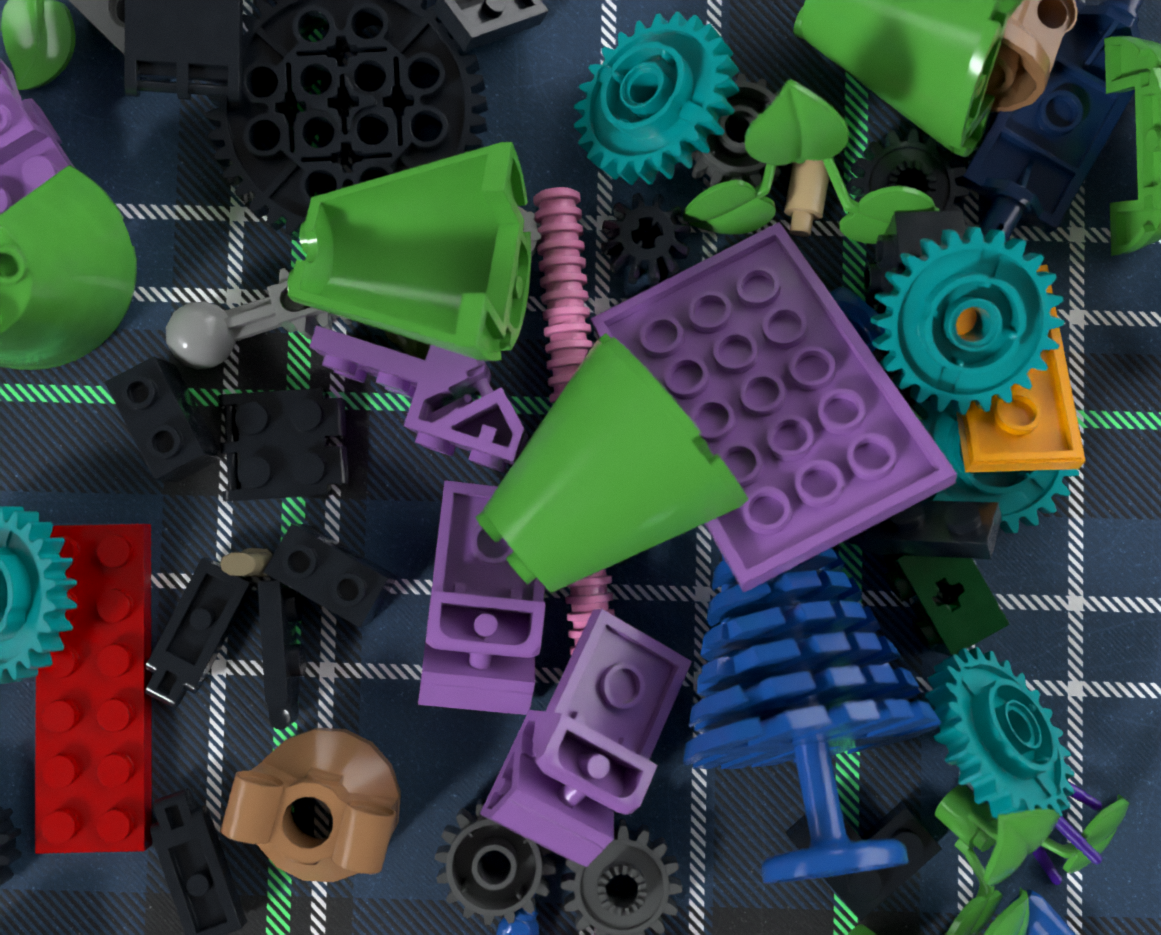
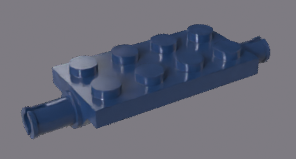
[957,0,1147,245]

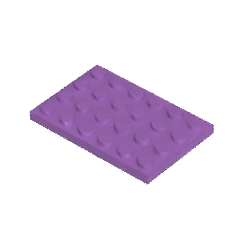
[590,222,957,592]

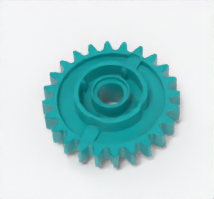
[574,12,739,185]
[871,226,1064,415]
[913,400,1080,533]
[0,506,77,684]
[926,647,1075,819]

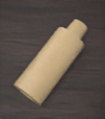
[784,160,829,237]

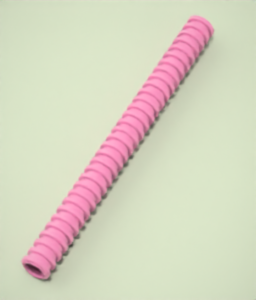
[533,187,615,655]

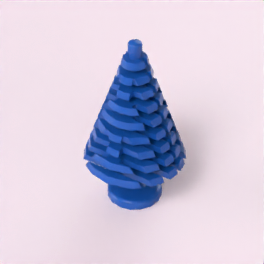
[683,547,941,884]

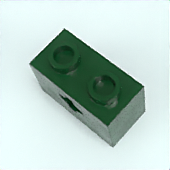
[883,555,1010,656]

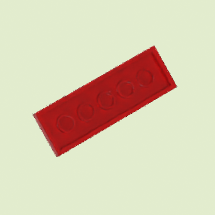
[35,524,152,854]

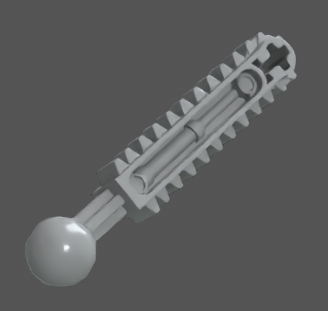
[166,207,541,370]

